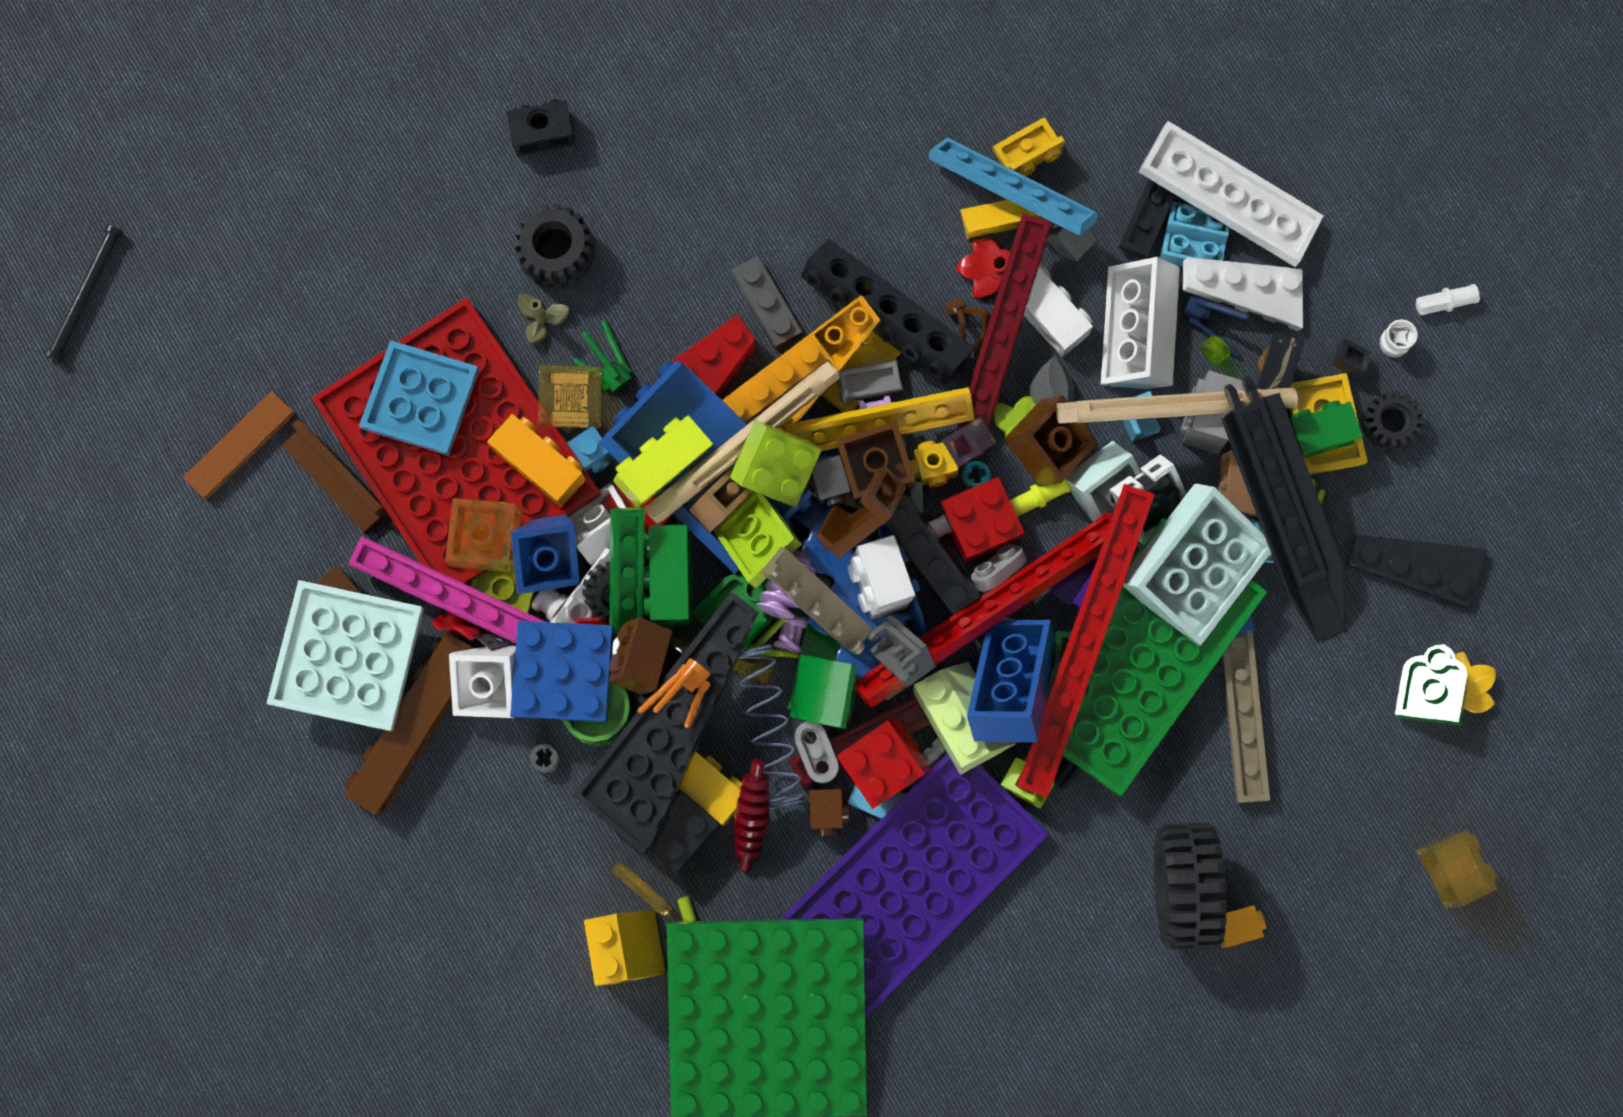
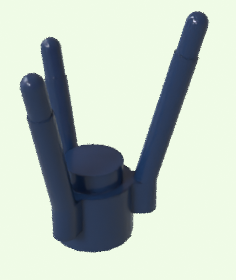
[1184,294,1249,358]

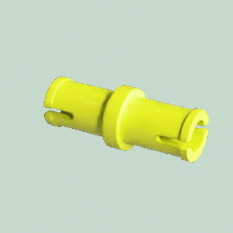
[1010,479,1070,518]

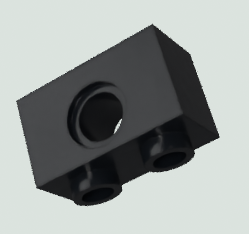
[506,99,576,156]

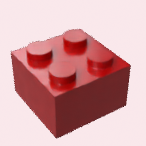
[940,477,1024,565]
[837,716,932,810]

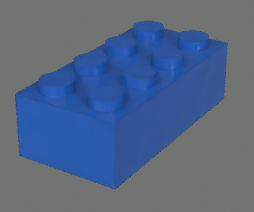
[967,620,1057,743]

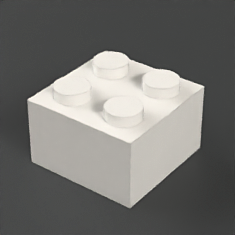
[848,535,915,620]

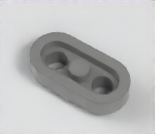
[971,544,1027,591]
[794,721,838,784]

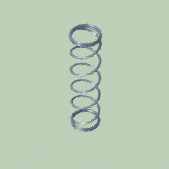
[738,644,805,809]

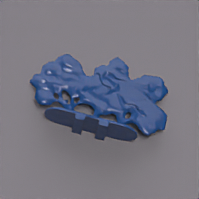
[800,506,926,680]

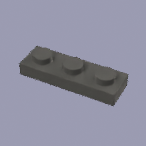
[731,255,802,349]

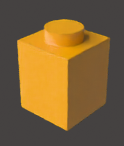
[1221,905,1266,948]

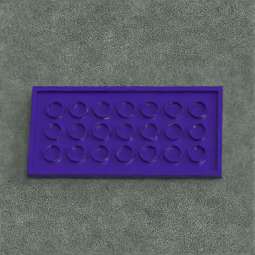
[779,753,1049,1017]

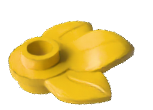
[1455,652,1496,713]

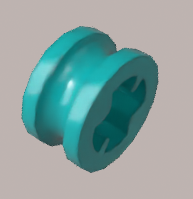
[962,461,990,489]

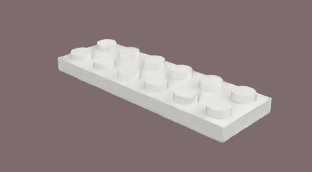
[1138,121,1324,267]

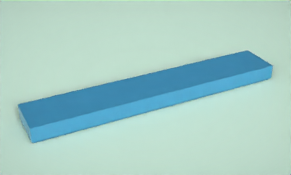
[928,138,1098,236]

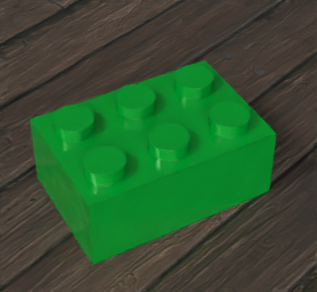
[644,525,693,630]

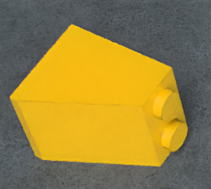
[584,910,666,986]

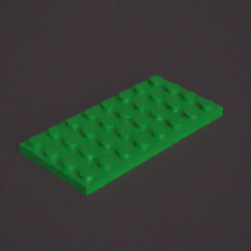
[1045,519,1268,797]

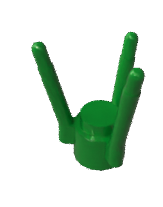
[573,320,633,394]

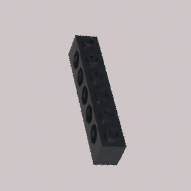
[801,238,975,386]

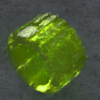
[1200,335,1231,366]

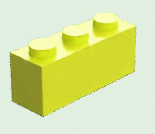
[613,415,713,507]

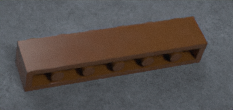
[344,632,474,817]

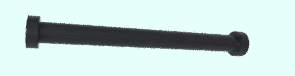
[43,224,124,363]

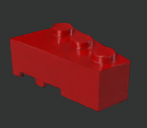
[671,315,756,398]

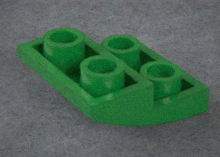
[790,654,857,729]

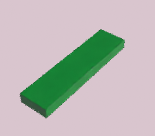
[609,507,645,635]

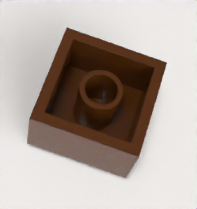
[1004,395,1098,487]
[836,421,916,506]

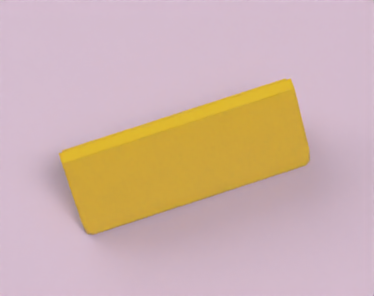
[960,200,1047,239]

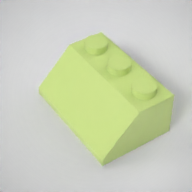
[913,662,1016,775]

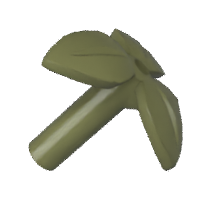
[518,293,570,344]

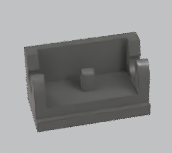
[868,615,935,687]

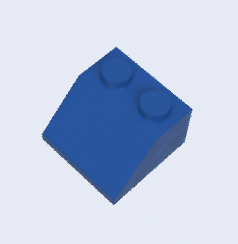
[510,515,580,594]

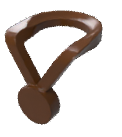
[945,300,991,351]

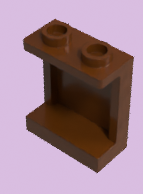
[817,465,906,559]

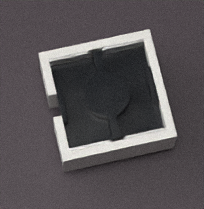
[1110,454,1187,545]

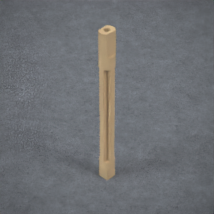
[644,361,840,525]
[1056,388,1298,423]

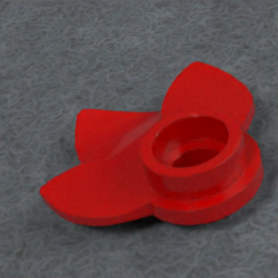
[956,238,1010,298]
[432,612,489,641]

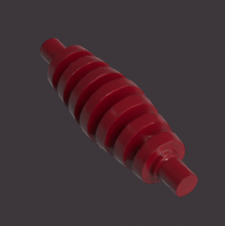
[734,759,770,872]

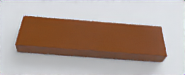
[182,391,295,501]

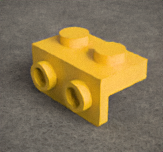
[992,117,1065,177]

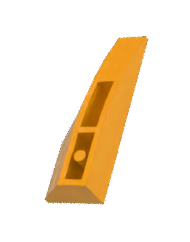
[723,295,880,431]

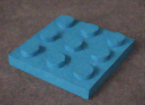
[359,340,480,456]

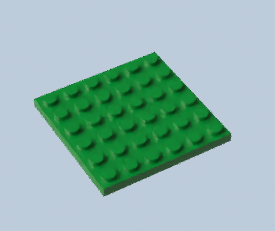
[667,918,867,1117]

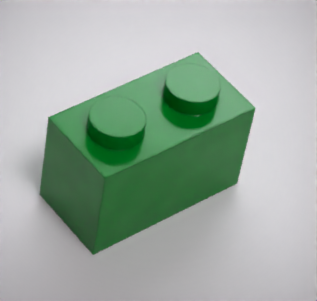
[1290,400,1363,459]

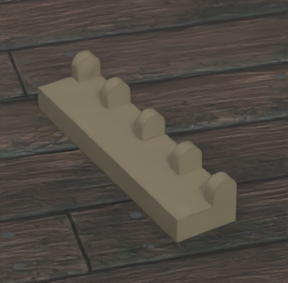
[761,547,873,655]

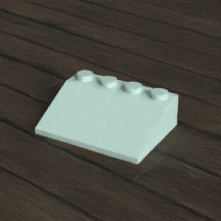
[1123,484,1271,646]

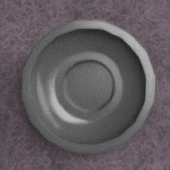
[1030,357,1075,404]

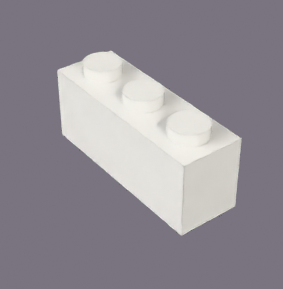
[1025,264,1093,358]

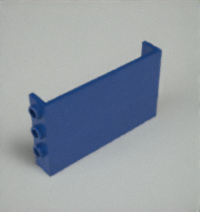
[599,360,815,574]

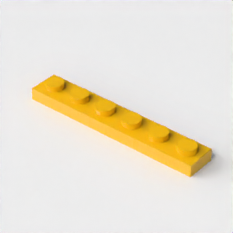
[785,387,974,451]

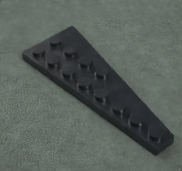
[572,592,759,855]

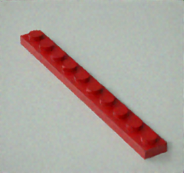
[1017,484,1155,797]
[853,512,1113,708]

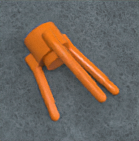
[638,658,711,728]

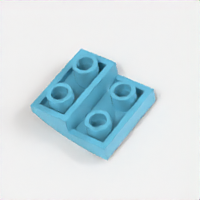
[1160,201,1230,267]

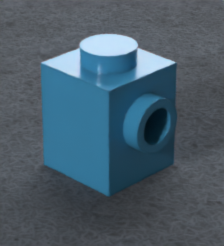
[567,426,613,475]

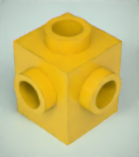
[909,441,958,488]

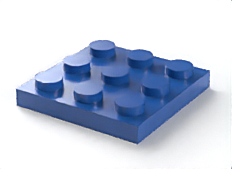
[510,621,614,723]

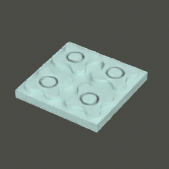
[266,580,424,732]

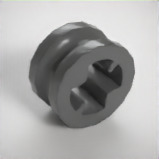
[530,744,560,774]

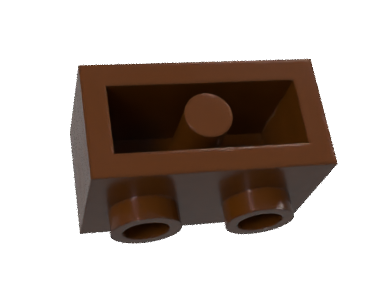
[608,617,672,695]

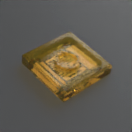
[538,365,601,428]
[611,862,672,916]

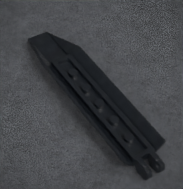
[1221,376,1345,642]

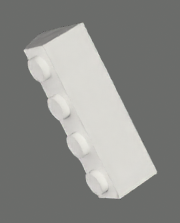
[1101,257,1180,389]

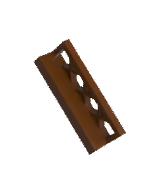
[281,419,388,535]

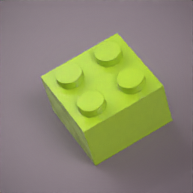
[730,419,822,508]

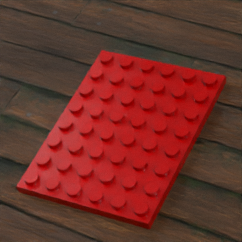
[312,297,602,585]

